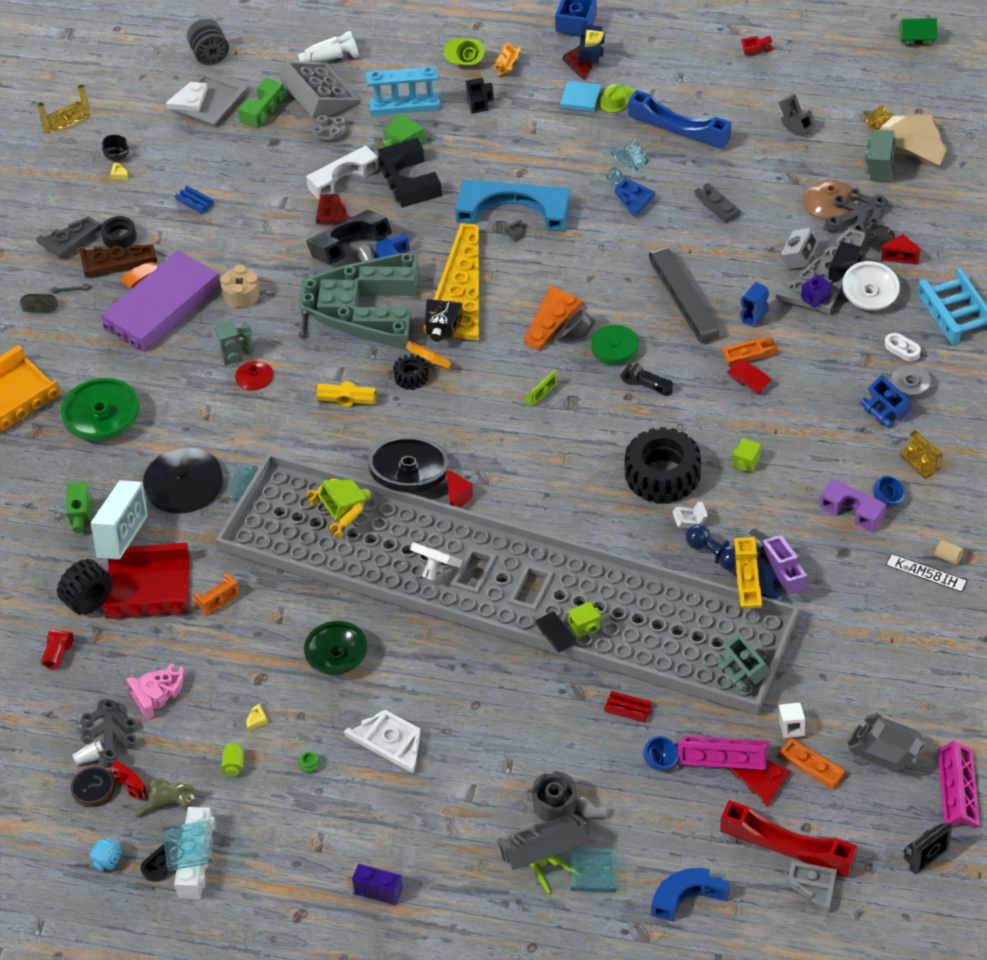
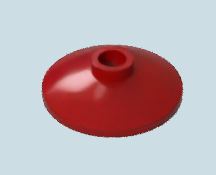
[235,361,273,391]

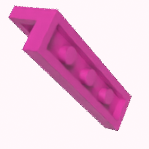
[678,736,770,770]
[938,741,980,828]

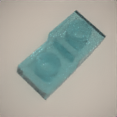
[228,463,258,501]

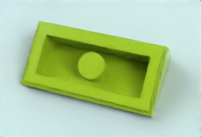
[522,370,557,407]

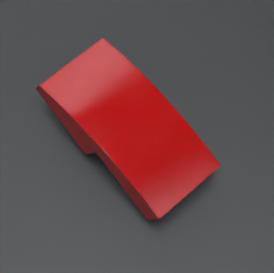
[727,358,772,395]
[111,760,148,801]

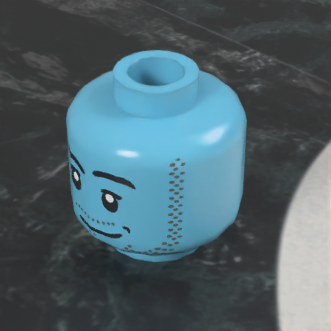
[89,837,123,872]

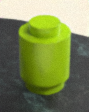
[221,743,244,777]

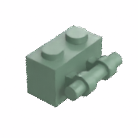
[214,319,254,366]
[715,633,772,692]

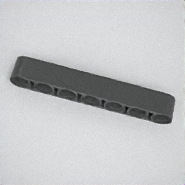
[649,246,719,343]

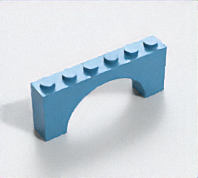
[455,179,571,232]

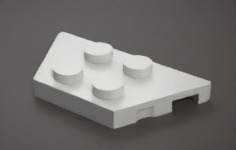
[344,710,421,773]

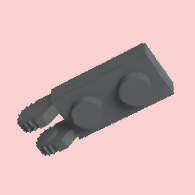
[694,183,740,223]

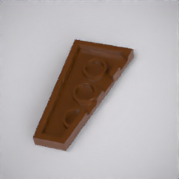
[79,244,157,278]

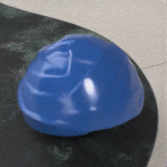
[873,475,905,507]
[643,736,679,771]

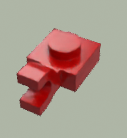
[741,36,773,55]

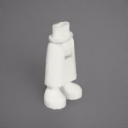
[297,31,359,62]

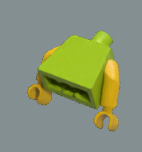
[307,479,371,539]

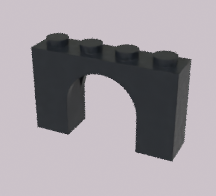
[377,138,442,208]
[306,209,392,265]

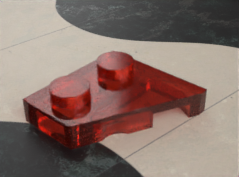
[562,46,595,80]
[316,194,350,225]

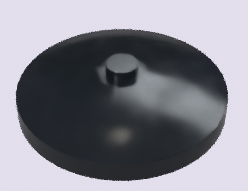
[369,437,448,492]
[143,448,223,514]

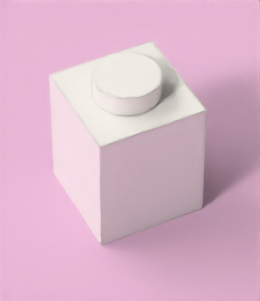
[779,703,805,738]

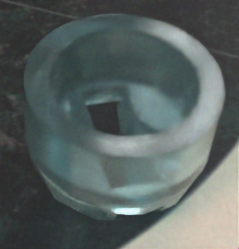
[607,167,622,183]

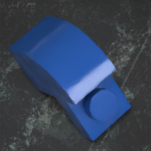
[375,233,410,258]

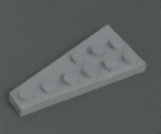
[776,228,867,314]

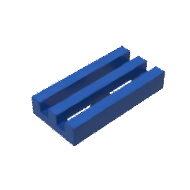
[175,185,214,214]

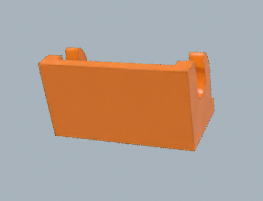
[192,573,240,616]

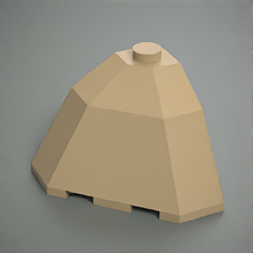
[880,114,946,166]

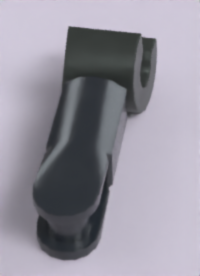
[620,362,673,396]

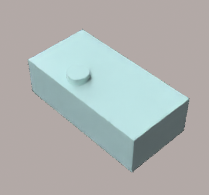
[91,480,148,559]

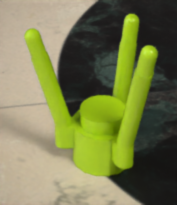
[529,855,581,894]

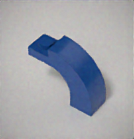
[651,868,730,922]

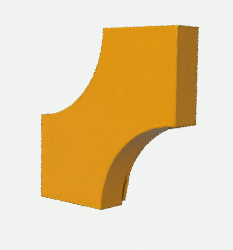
[406,341,451,369]

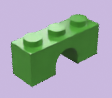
[238,78,285,128]

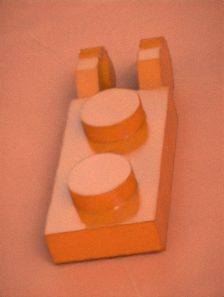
[722,337,779,367]

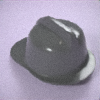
[555,305,595,340]

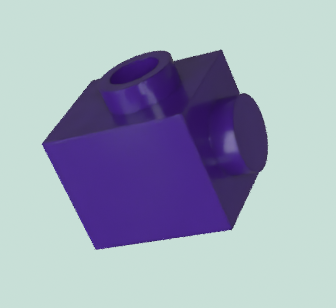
[801,274,832,308]

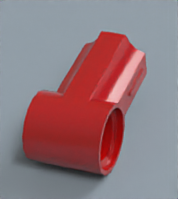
[41,629,73,670]

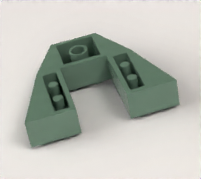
[298,253,419,351]

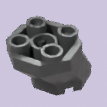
[848,712,926,772]

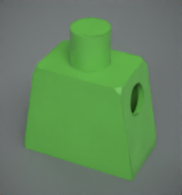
[382,114,425,148]
[66,482,94,533]

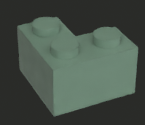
[865,130,896,182]

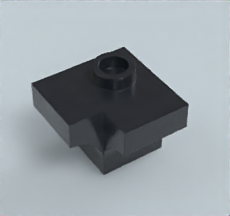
[465,78,494,114]

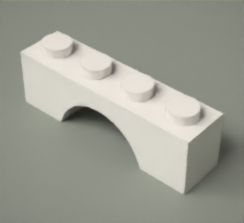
[306,145,379,201]

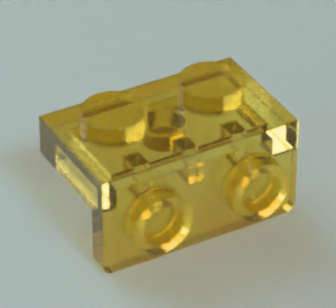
[863,105,894,130]

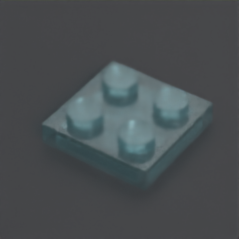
[163,820,213,871]
[570,847,617,893]

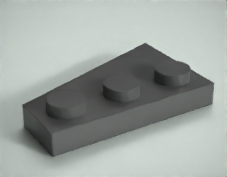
[36,216,101,259]

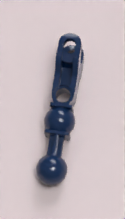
[685,524,783,602]

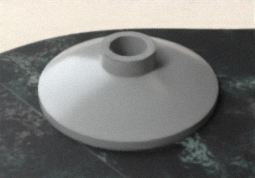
[891,365,931,396]

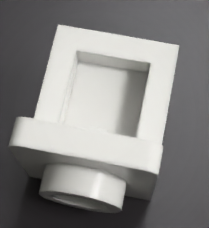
[672,501,708,528]

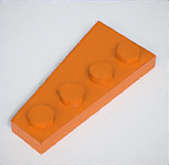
[524,286,582,352]

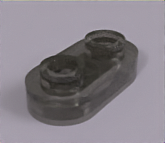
[20,294,58,313]

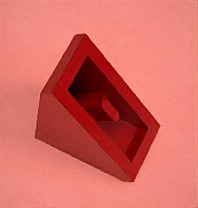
[881,234,920,265]
[447,470,473,508]

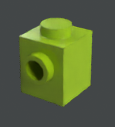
[731,438,761,473]
[568,601,602,638]

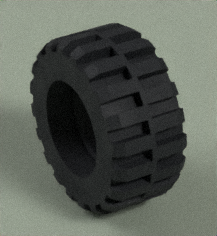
[625,427,701,504]

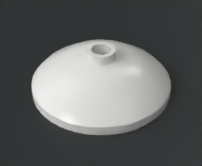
[842,261,900,310]

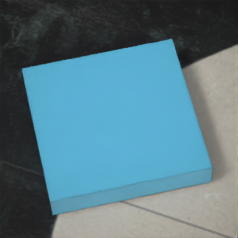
[560,80,601,112]

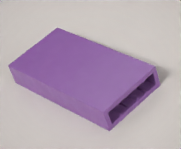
[101,250,221,352]

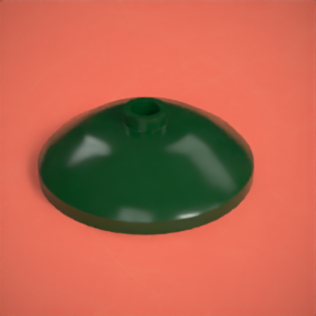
[304,621,367,675]

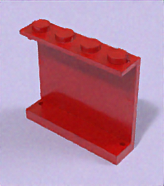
[102,543,190,619]

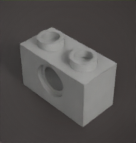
[780,228,819,269]

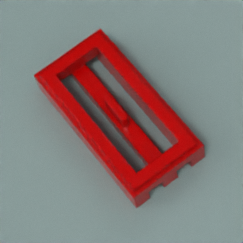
[604,691,652,723]

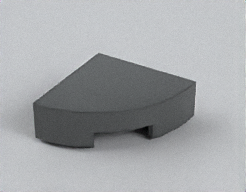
[505,220,523,242]

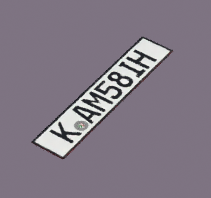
[886,553,968,592]

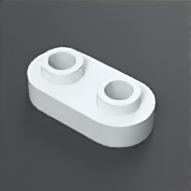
[885,333,921,361]

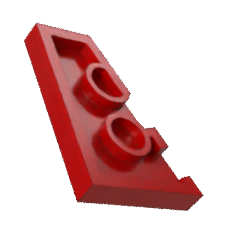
[726,759,789,807]

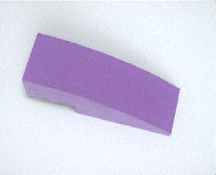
[762,535,808,595]

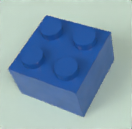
[555,0,597,35]

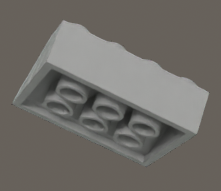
[279,61,361,118]

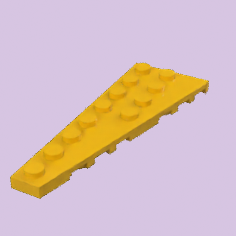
[424,223,479,341]

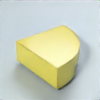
[585,30,604,47]
[110,163,128,180]
[246,704,268,732]

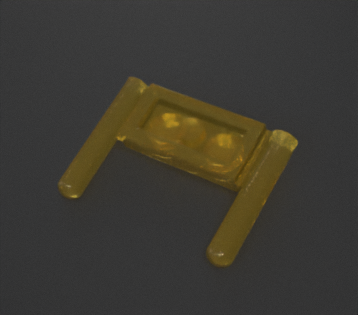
[37,84,91,134]

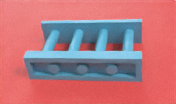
[367,66,441,116]
[918,268,987,346]

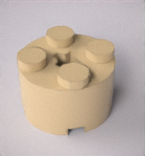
[220,265,260,308]

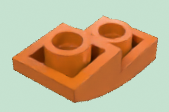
[121,262,159,289]

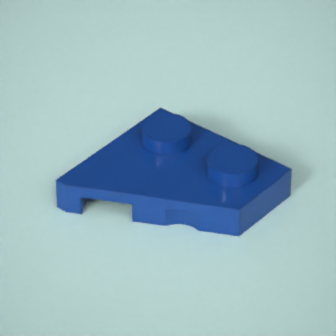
[615,178,655,217]

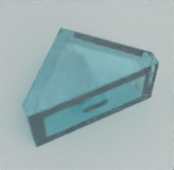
[611,138,649,171]

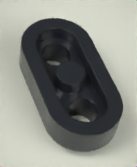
[141,843,180,881]

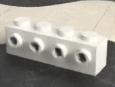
[174,807,216,899]

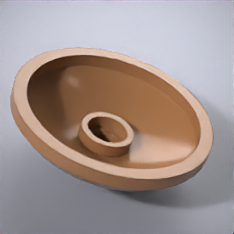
[803,180,858,221]

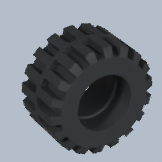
[57,558,113,615]

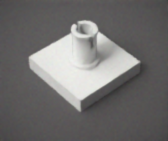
[410,542,463,581]

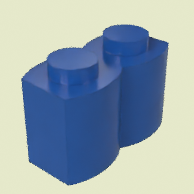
[740,282,769,327]

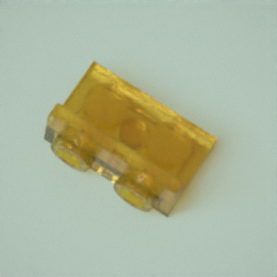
[899,430,943,479]

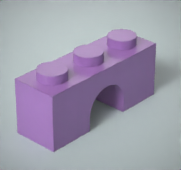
[819,479,886,533]

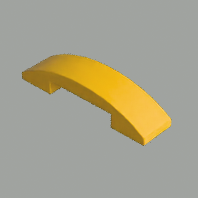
[734,537,762,609]

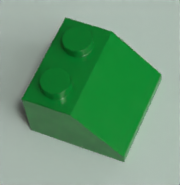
[898,18,937,44]

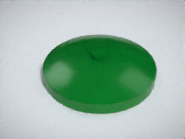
[61,378,139,441]

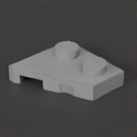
[787,861,837,912]

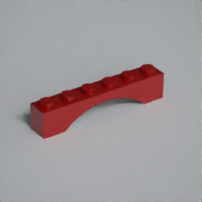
[720,800,857,878]

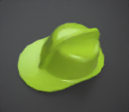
[443,38,485,66]
[599,84,635,113]

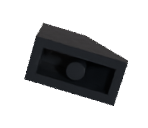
[828,241,865,281]

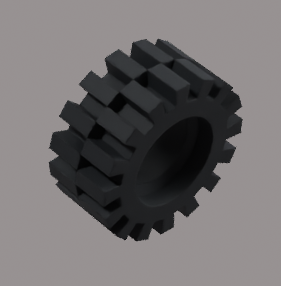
[393,354,429,390]

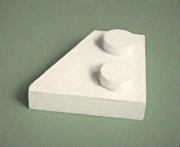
[166,82,208,112]

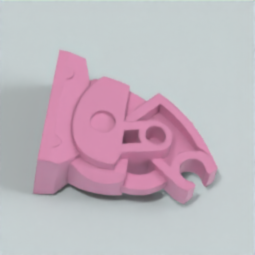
[126,664,184,721]

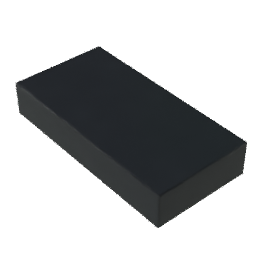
[536,611,576,653]

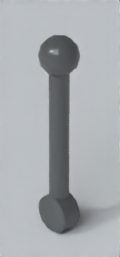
[51,283,90,294]
[299,310,308,338]

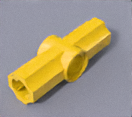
[316,381,377,407]

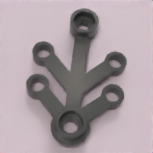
[824,188,888,233]
[80,699,137,768]

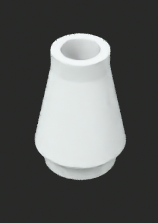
[73,739,104,766]

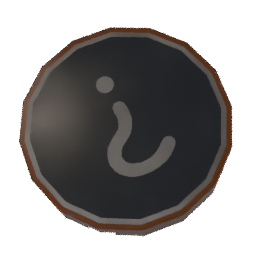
[71,767,115,807]

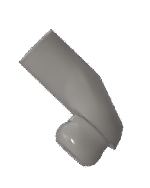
[577,797,607,819]

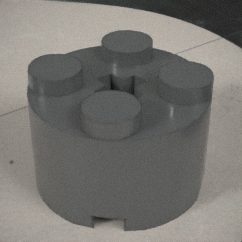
[532,771,577,822]

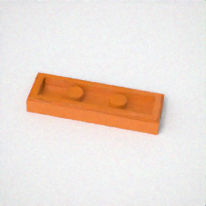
[778,738,846,790]

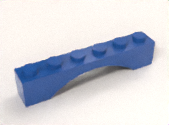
[628,90,731,149]

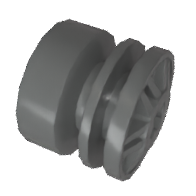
[187,19,229,65]

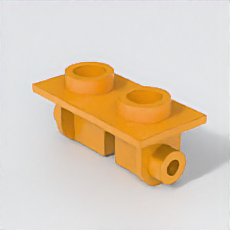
[494,43,521,77]

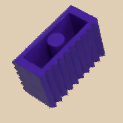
[352,863,403,906]

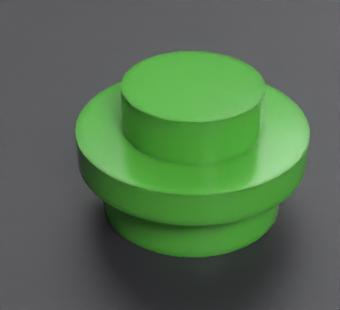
[298,751,320,772]

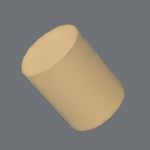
[935,539,964,565]

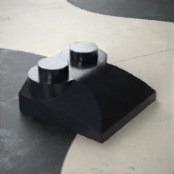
[903,823,952,875]

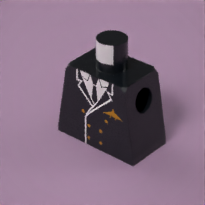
[425,299,463,342]

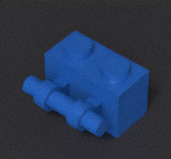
[860,375,913,428]

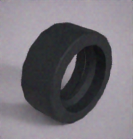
[100,216,137,249]

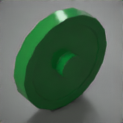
[591,325,639,365]

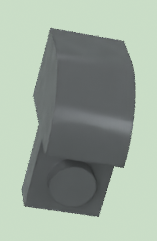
[778,94,816,135]

